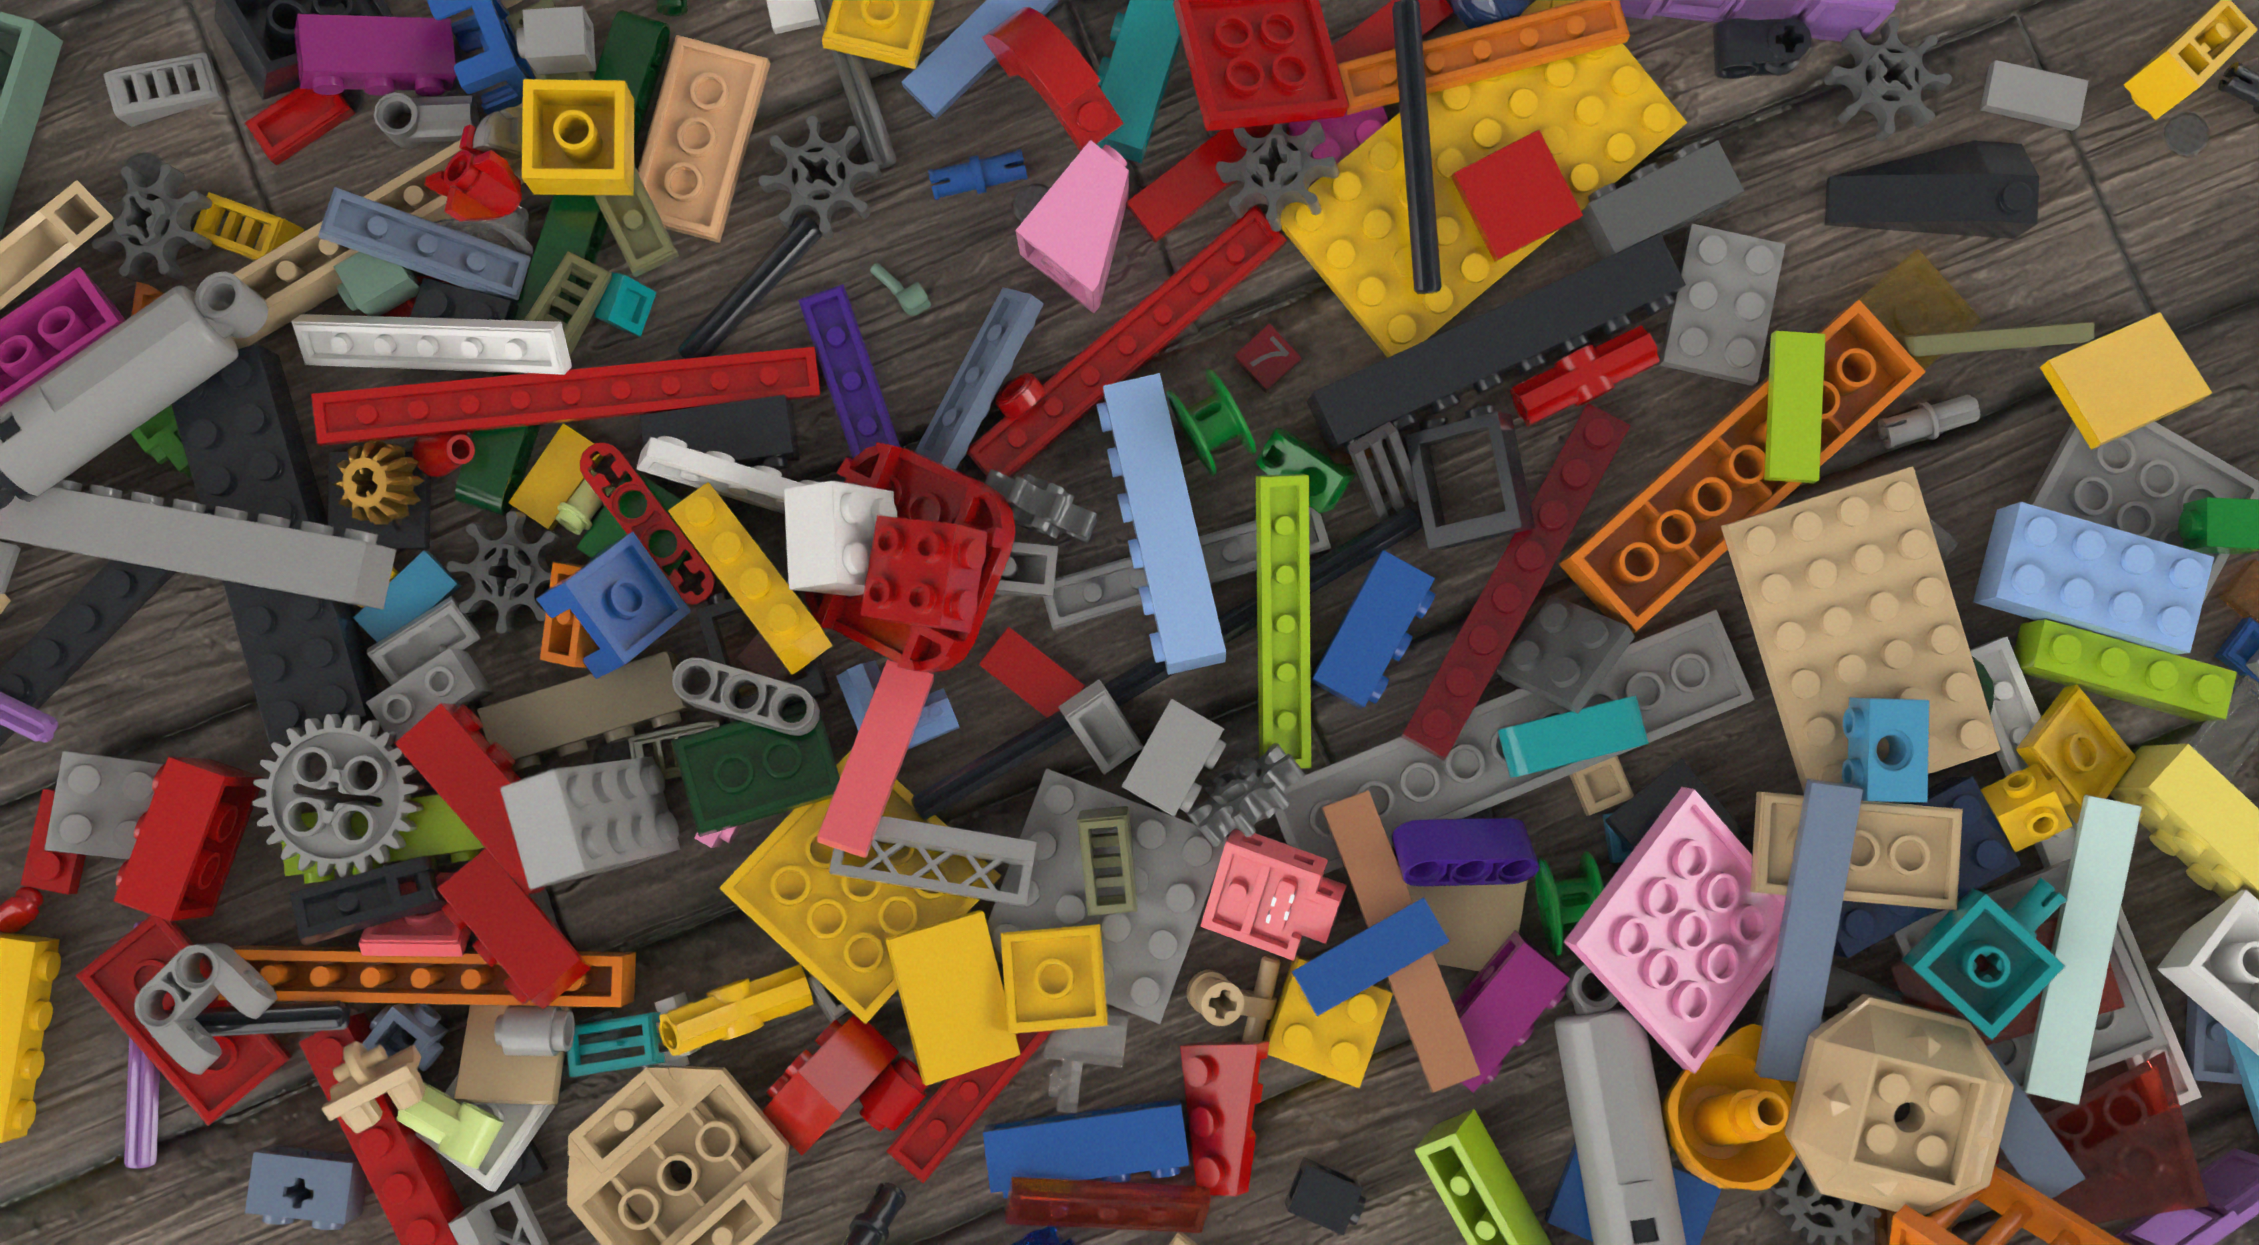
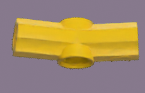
[658,964,814,1056]

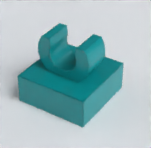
[594,272,657,337]

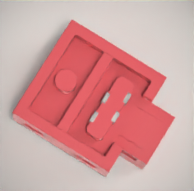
[1200,828,1347,961]

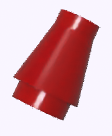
[413,433,475,477]

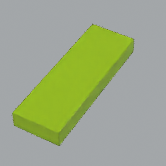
[1764,331,1825,483]

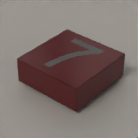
[1233,323,1302,393]

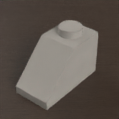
[994,542,1058,596]

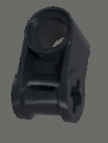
[1713,18,1812,79]

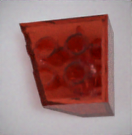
[2041,1051,2209,1223]

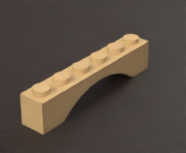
[0,180,114,310]

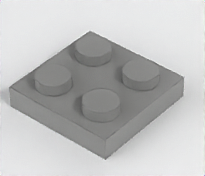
[45,751,163,859]

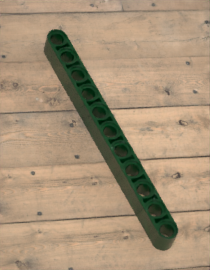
[455,10,670,516]

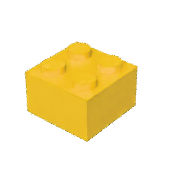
[522,79,634,196]
[1264,955,1393,1089]

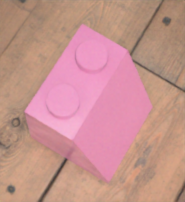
[1015,140,1129,313]

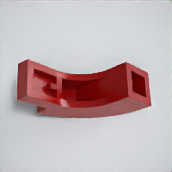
[982,7,1124,152]

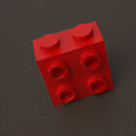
[860,515,988,633]

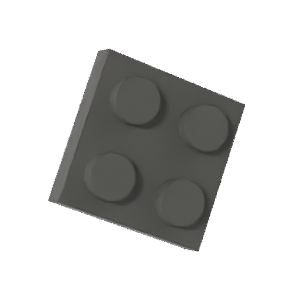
[1496,595,1634,714]

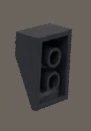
[214,0,394,100]

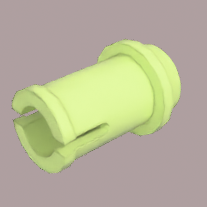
[556,471,615,535]

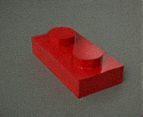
[20,789,86,895]

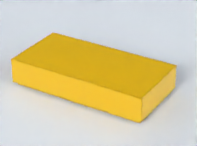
[508,423,604,531]

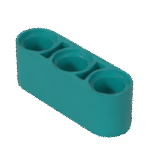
[1498,695,1649,778]

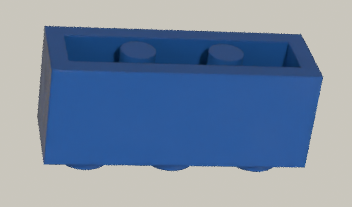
[1311,550,1436,709]

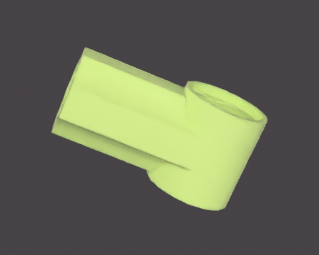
[396,1083,504,1169]

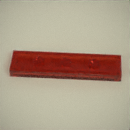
[1005,1177,1211,1233]

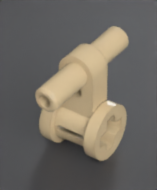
[1187,956,1281,1041]

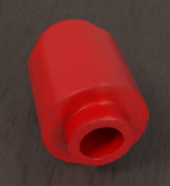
[859,1056,929,1132]

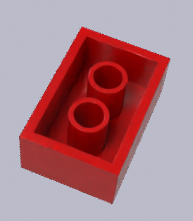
[113,757,265,921]

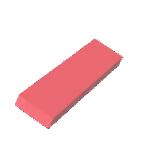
[817,659,934,858]

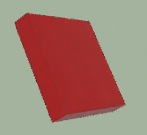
[1451,130,1583,262]

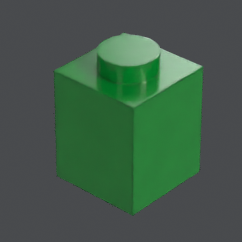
[2178,497,2259,554]

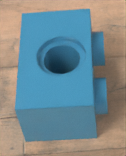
[1842,697,1929,802]

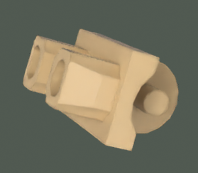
[322,1041,426,1134]

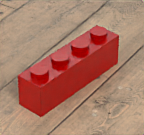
[394,703,548,895]

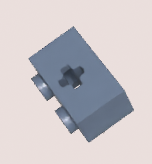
[245,1144,367,1230]

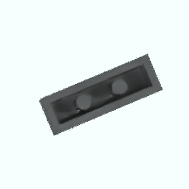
[1580,140,1744,260]

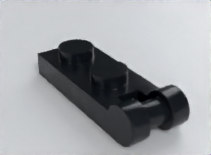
[290,856,447,946]

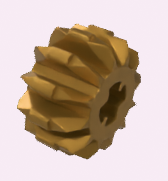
[333,440,424,525]

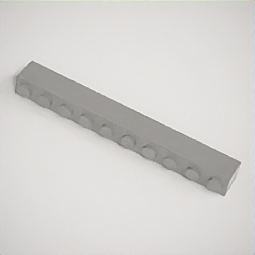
[0,480,396,609]

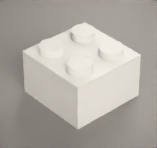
[784,481,897,596]

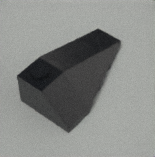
[1825,140,2039,239]

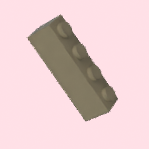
[477,651,693,772]

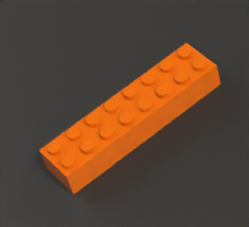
[1558,300,1926,633]

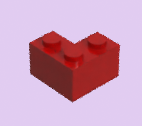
[762,1014,899,1156]

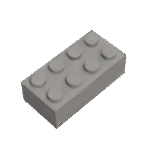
[500,756,681,889]

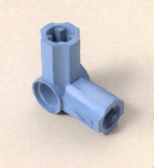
[836,660,960,750]

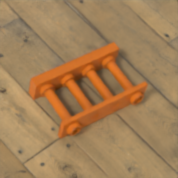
[1889,1165,2130,1245]

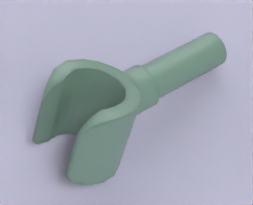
[870,263,931,316]

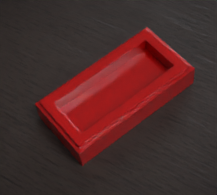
[245,86,356,166]
[979,626,1085,718]

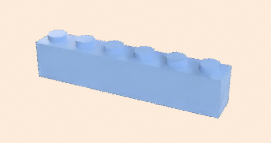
[1096,373,1226,675]

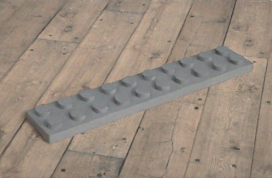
[1274,610,1755,874]

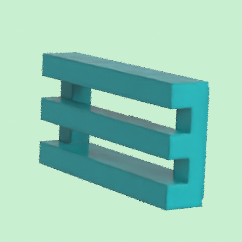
[567,1012,665,1077]

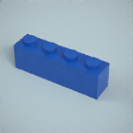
[983,1098,1189,1199]

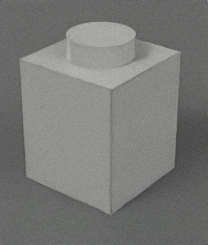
[516,6,596,75]

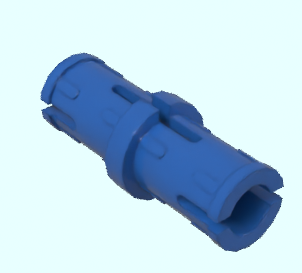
[928,149,1028,200]

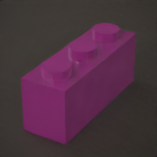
[294,14,456,96]
[1453,930,1570,1093]

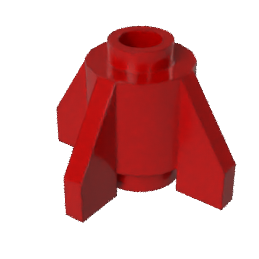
[424,124,522,221]

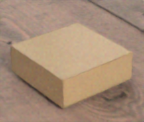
[1570,756,1634,815]

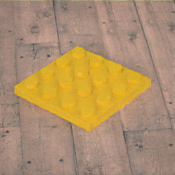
[719,749,1001,1025]

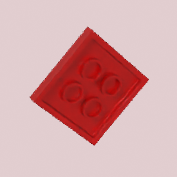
[1173,0,1349,131]

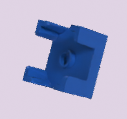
[427,0,536,115]
[536,532,691,679]

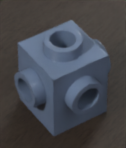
[362,1003,449,1071]

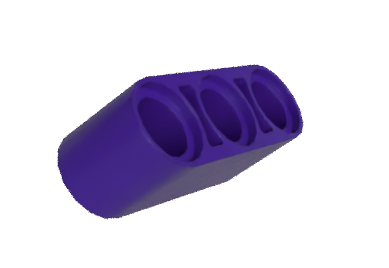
[1391,818,1539,887]

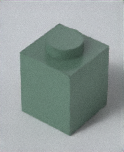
[333,252,421,316]

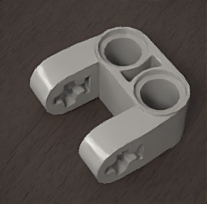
[134,943,278,1075]

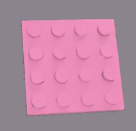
[1564,787,1786,1073]

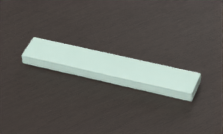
[2022,795,2142,1105]

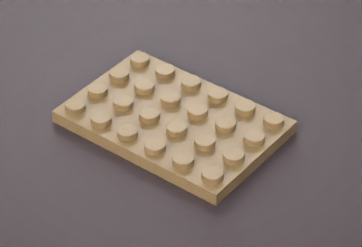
[1721,466,2001,793]

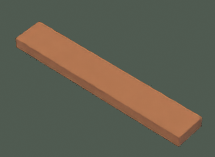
[1322,790,1481,1092]

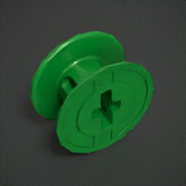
[1166,368,1257,477]
[1535,851,1604,957]

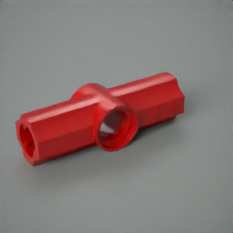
[1510,325,1660,427]

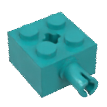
[1902,878,2067,1040]

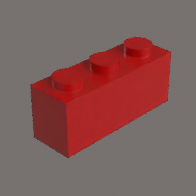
[437,848,591,1009]

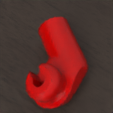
[0,886,44,933]

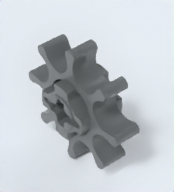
[1824,17,1952,141]
[759,115,881,239]
[1216,121,1340,231]
[92,164,212,282]
[985,469,1098,543]
[447,511,563,633]
[1187,743,1305,847]

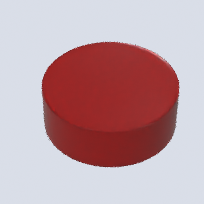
[995,373,1044,418]

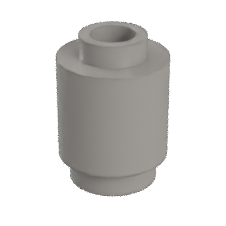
[494,1005,575,1056]

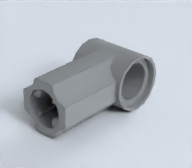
[374,92,480,149]

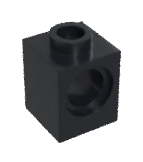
[1284,1157,1366,1236]

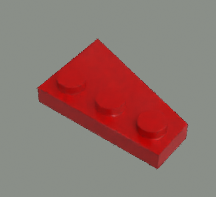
[1180,1041,1270,1196]

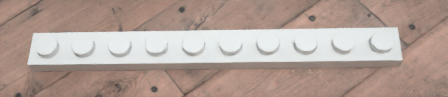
[1970,637,2202,1115]

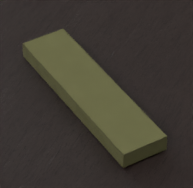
[1893,322,2094,356]

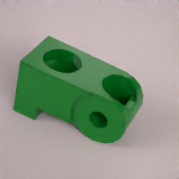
[1255,427,1356,514]

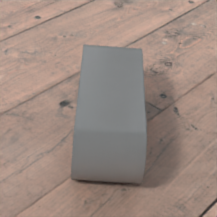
[672,657,820,736]

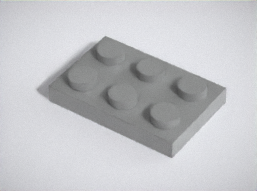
[1659,224,1786,386]

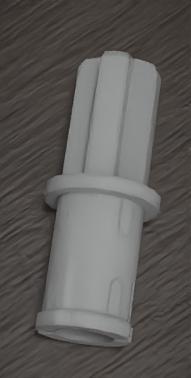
[1878,395,1981,449]

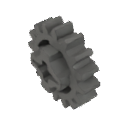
[1770,1155,1882,1245]

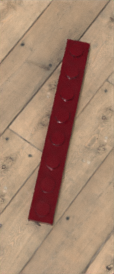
[1401,403,1631,761]

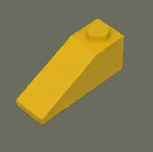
[2124,0,2258,120]

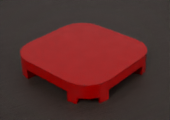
[805,442,1016,673]

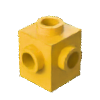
[1980,763,2072,853]

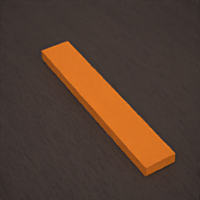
[1337,0,1630,115]

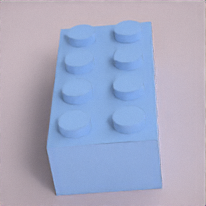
[1973,502,2214,655]

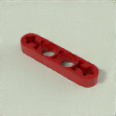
[579,443,716,605]

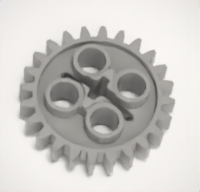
[252,714,424,877]

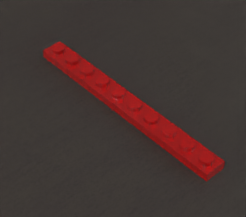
[311,347,820,446]

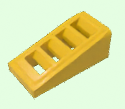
[193,192,305,261]

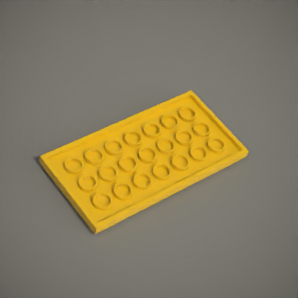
[1280,0,1687,358]

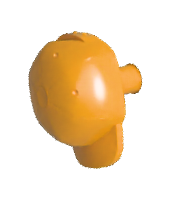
[1661,1024,1797,1191]

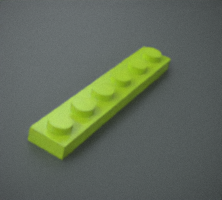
[1256,474,1311,769]

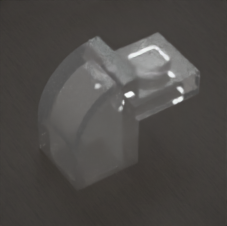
[1043,1010,1128,1113]

